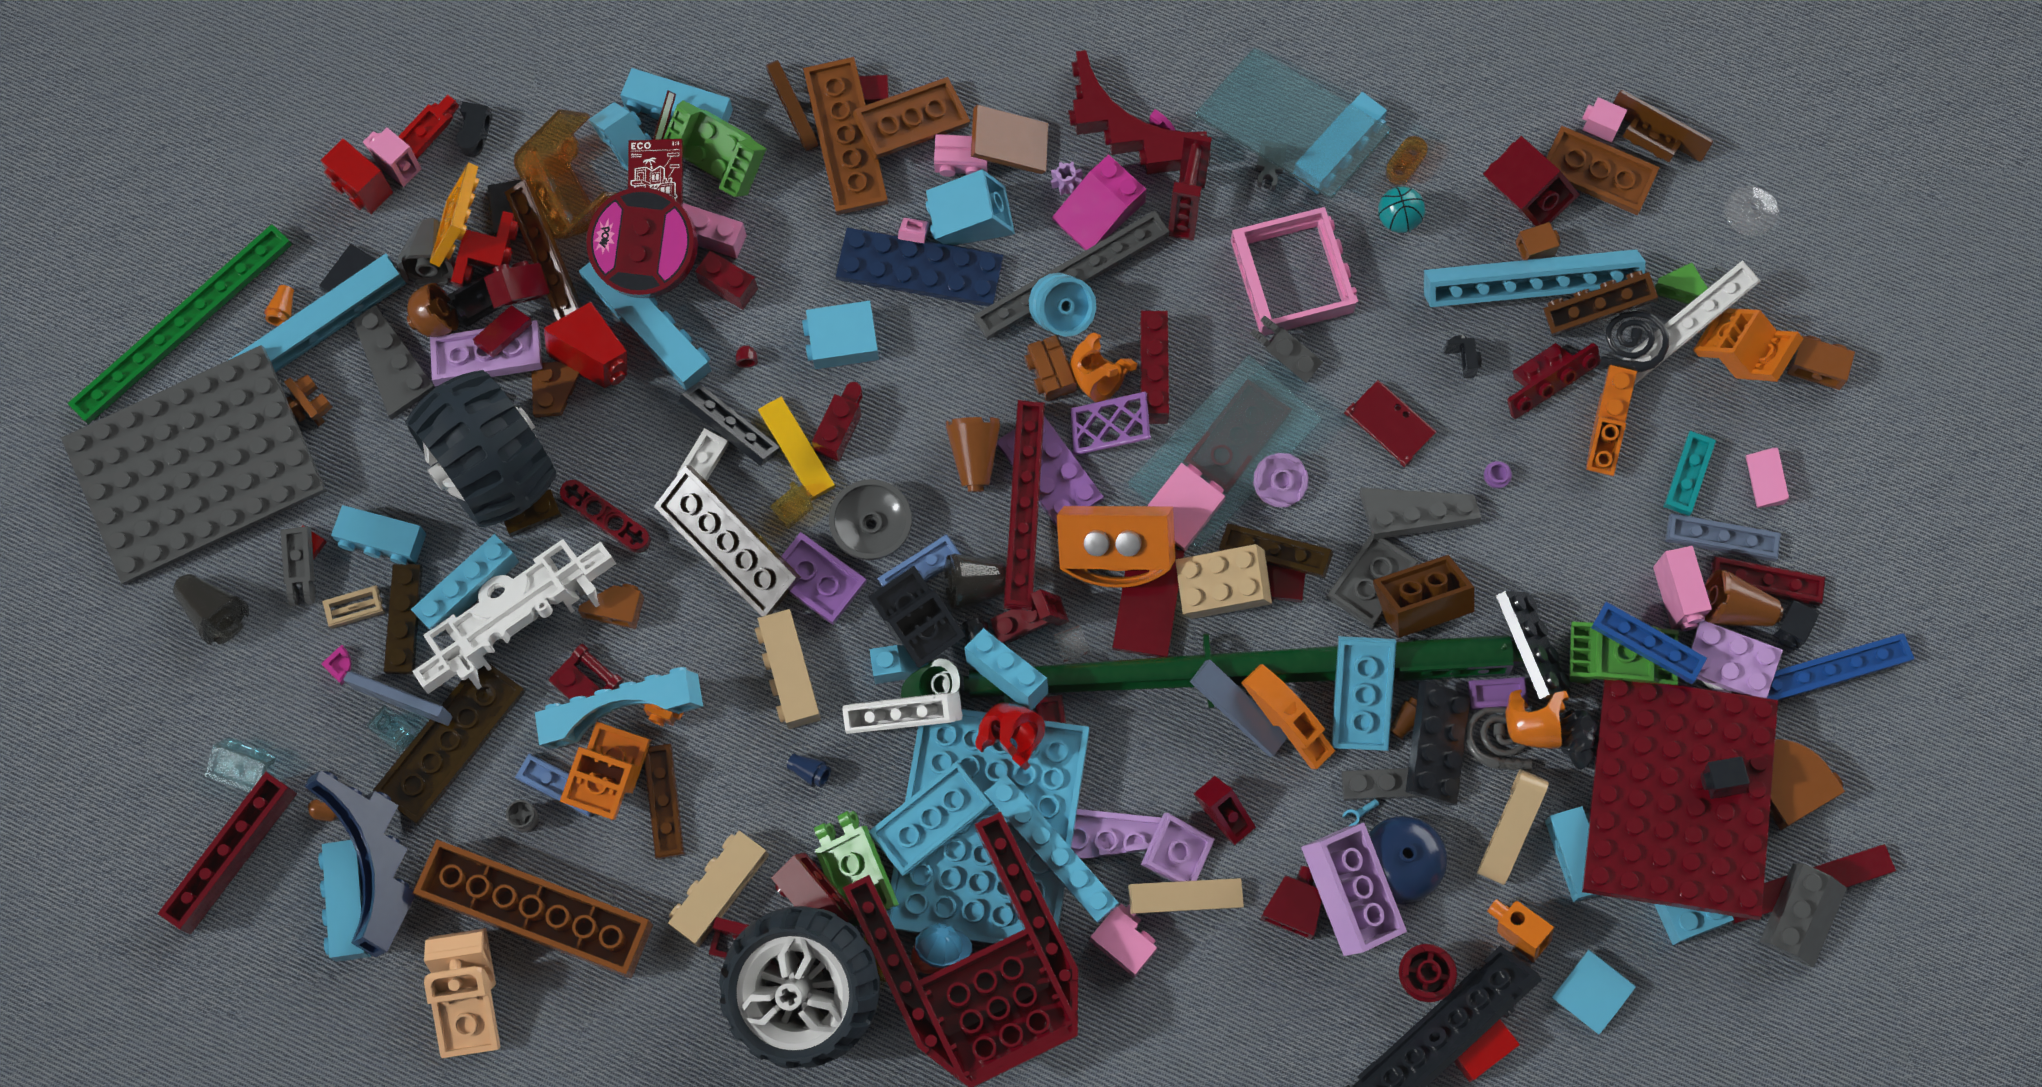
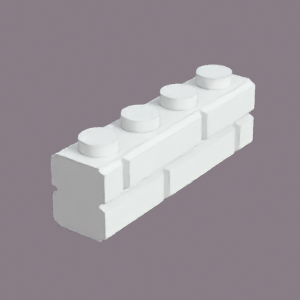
[842,692,962,734]

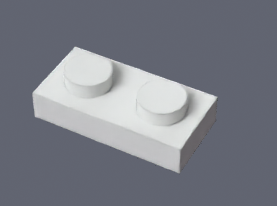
[677,428,729,481]

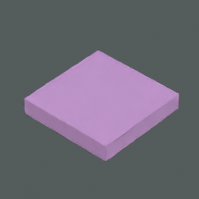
[1141,813,1215,882]

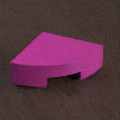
[1149,109,1175,130]
[321,645,351,685]

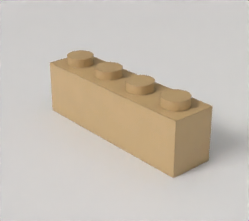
[755,609,821,729]
[668,831,769,947]

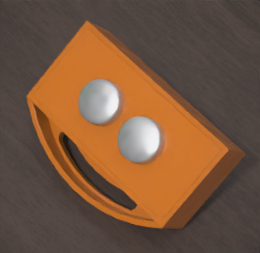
[1057,505,1176,588]

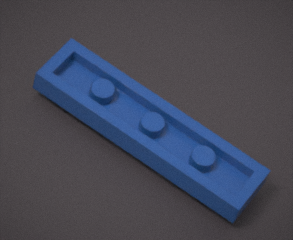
[1591,602,1707,684]

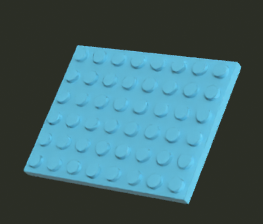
[887,709,1090,945]

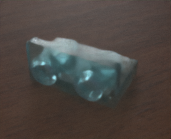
[205,738,276,793]

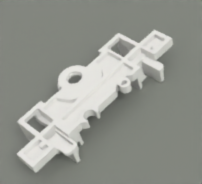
[412,539,616,694]

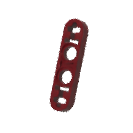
[560,480,651,553]

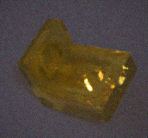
[770,481,814,529]

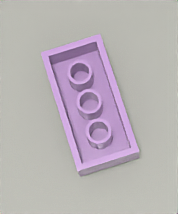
[1301,823,1407,956]

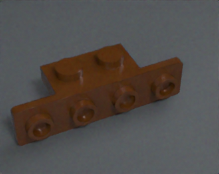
[1613,90,1713,162]

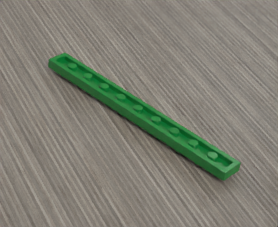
[67,224,292,425]

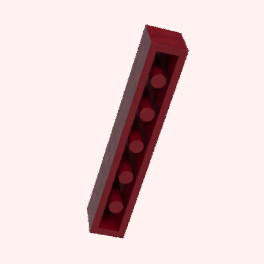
[157,772,297,935]

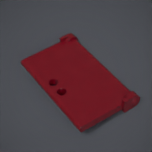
[1344,380,1436,468]

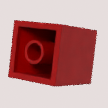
[544,302,627,388]

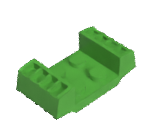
[664,100,767,197]
[1570,622,1679,685]

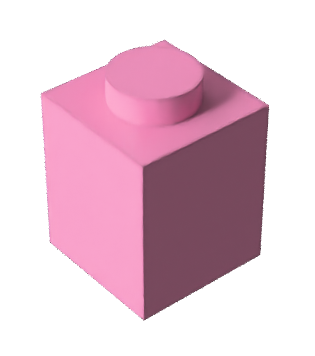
[1582,97,1627,143]

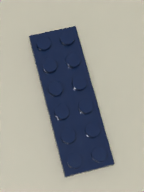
[836,228,1004,307]

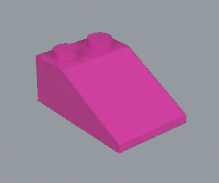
[1052,155,1147,250]

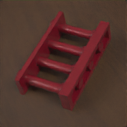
[1168,132,1212,241]

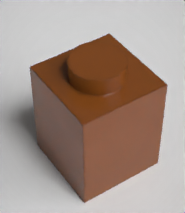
[1515,222,1561,260]

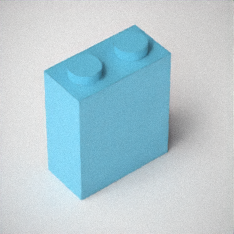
[802,301,879,369]

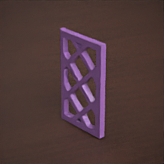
[1070,392,1151,455]

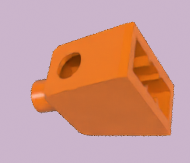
[1487,898,1554,963]

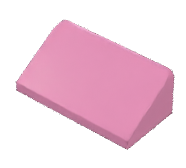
[1746,448,1789,508]

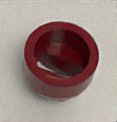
[736,345,758,368]

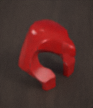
[975,702,1045,771]

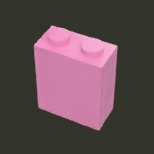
[1148,463,1225,552]
[1653,546,1712,631]

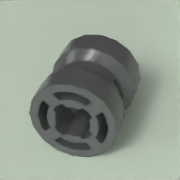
[506,800,539,833]

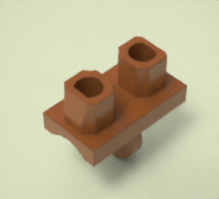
[284,374,333,426]

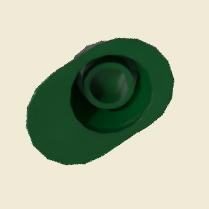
[901,659,962,698]

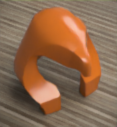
[1070,333,1137,402]
[1505,689,1569,749]

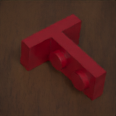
[990,589,1070,645]

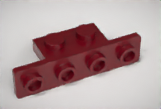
[1507,343,1601,419]

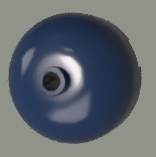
[1368,816,1447,905]

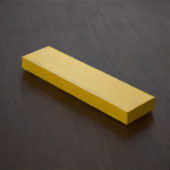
[758,396,835,501]

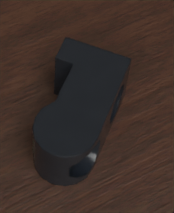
[456,101,493,157]

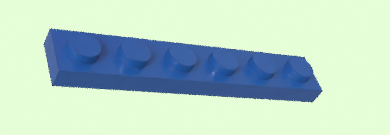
[1767,633,1914,701]

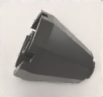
[397,218,455,287]

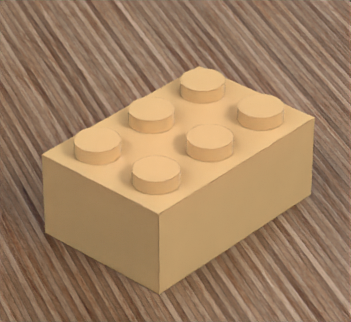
[1176,544,1272,619]

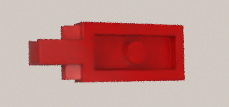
[398,94,459,159]

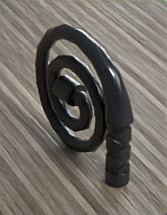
[1600,311,1669,373]

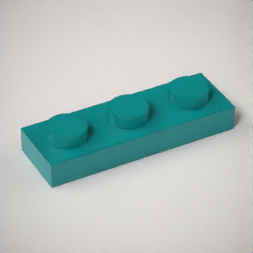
[1663,431,1716,516]

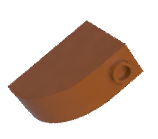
[1770,739,1845,830]

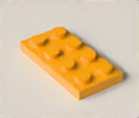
[430,162,479,267]

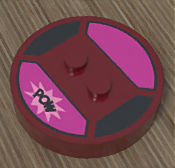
[586,187,698,298]

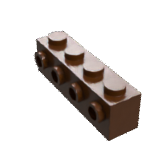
[1543,270,1658,337]

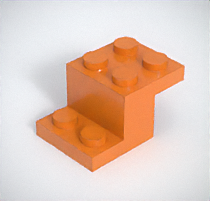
[1693,308,1804,382]
[560,721,651,820]

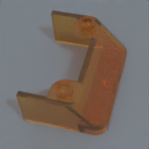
[514,109,616,239]

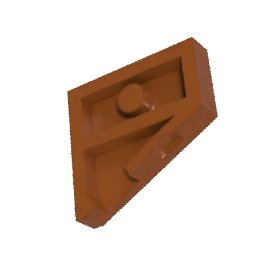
[532,362,579,418]

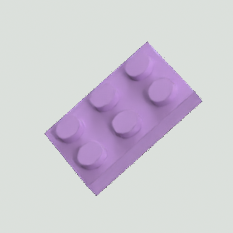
[1691,620,1783,698]

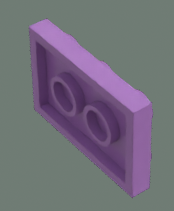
[781,532,867,625]

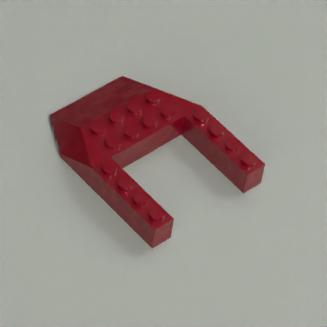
[843,812,1078,1087]

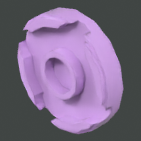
[1253,453,1309,508]

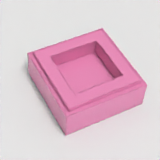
[898,218,930,243]

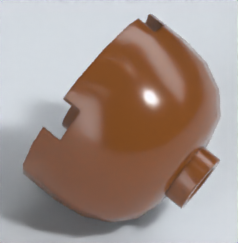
[407,282,459,337]

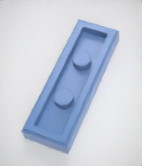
[877,534,962,586]
[515,753,592,818]

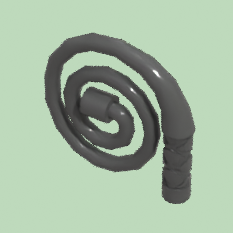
[1466,707,1532,771]

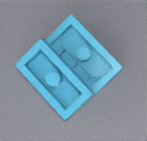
[1552,949,1636,1034]

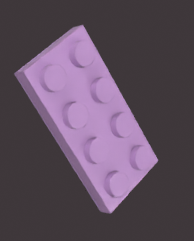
[430,320,542,386]

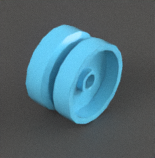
[1029,273,1096,337]

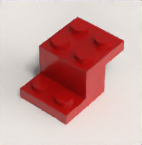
[451,211,519,288]

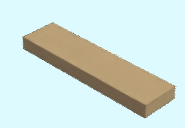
[1128,878,1244,914]

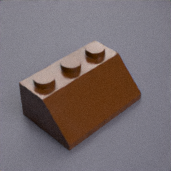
[1373,555,1475,638]

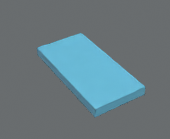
[1331,636,1396,751]
[869,760,994,877]

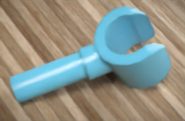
[1342,799,1379,827]

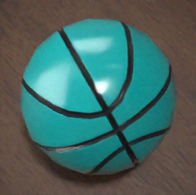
[1378,186,1425,233]

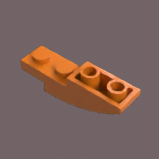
[1586,365,1637,476]
[1241,664,1335,769]

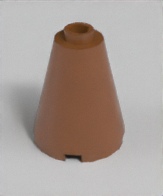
[946,417,1000,492]
[1704,569,1783,627]

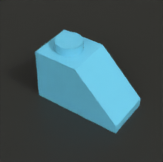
[869,645,929,684]

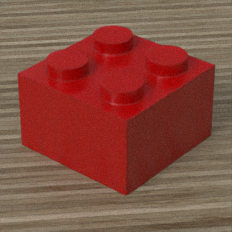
[320,138,393,214]

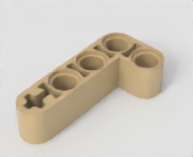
[1477,769,1549,885]

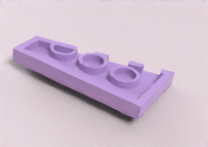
[1071,809,1161,860]

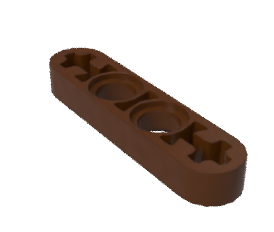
[765,60,818,151]

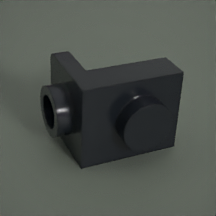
[1444,335,1482,378]

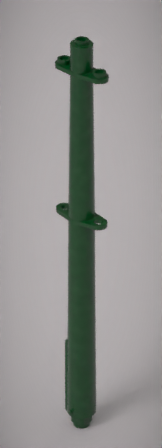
[964,634,1526,709]

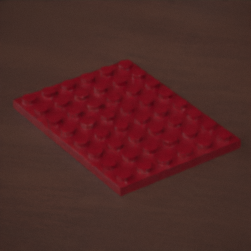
[1582,680,1778,920]

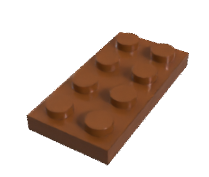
[853,77,971,159]
[1546,125,1660,216]

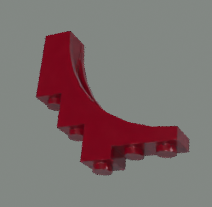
[1068,50,1211,175]

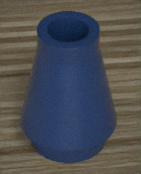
[787,753,831,788]

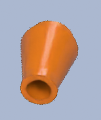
[264,285,294,326]

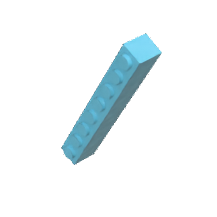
[1424,249,1646,307]

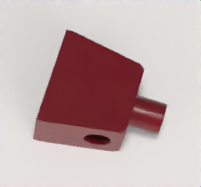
[1260,866,1322,940]

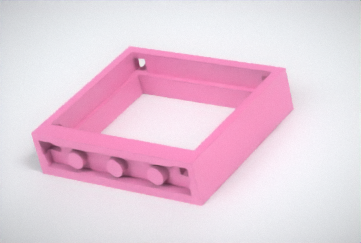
[1231,207,1358,336]

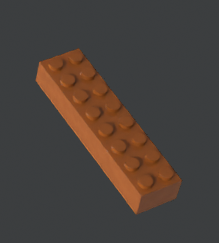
[413,839,653,979]

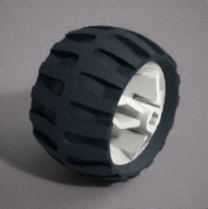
[405,370,557,527]
[719,906,880,1068]

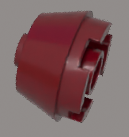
[1399,944,1457,1002]

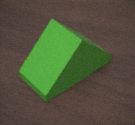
[1654,263,1708,304]

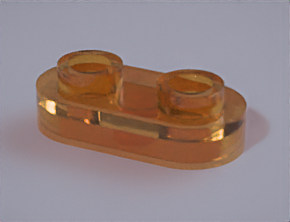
[1386,136,1428,185]

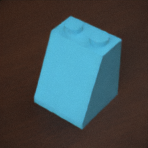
[926,169,1015,246]

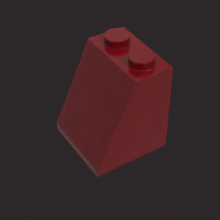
[1483,136,1580,227]

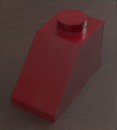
[1193,776,1256,845]

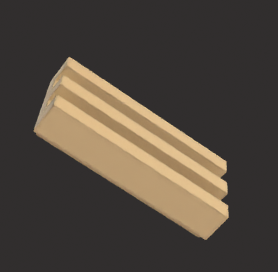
[323,585,385,629]

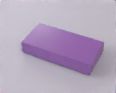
[1468,677,1528,710]

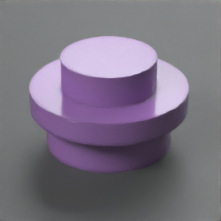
[1484,461,1512,489]

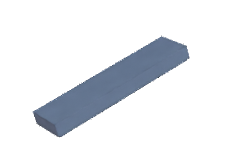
[1665,513,1781,562]
[1190,660,1288,757]
[343,671,453,726]

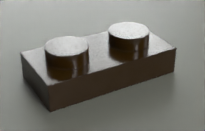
[504,489,562,537]

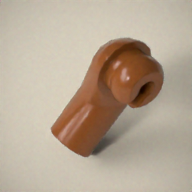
[308,799,338,822]

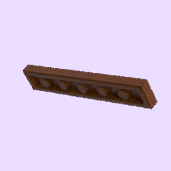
[505,179,582,320]

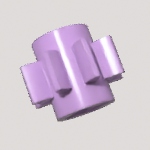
[1051,162,1083,196]

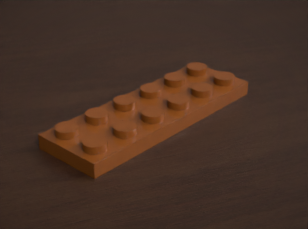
[803,57,888,215]

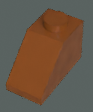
[578,584,644,629]

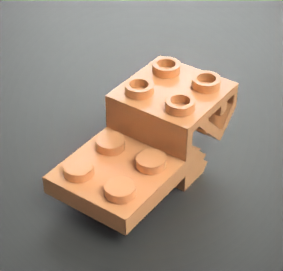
[424,928,501,1058]

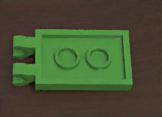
[814,811,899,927]

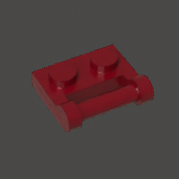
[548,643,624,700]

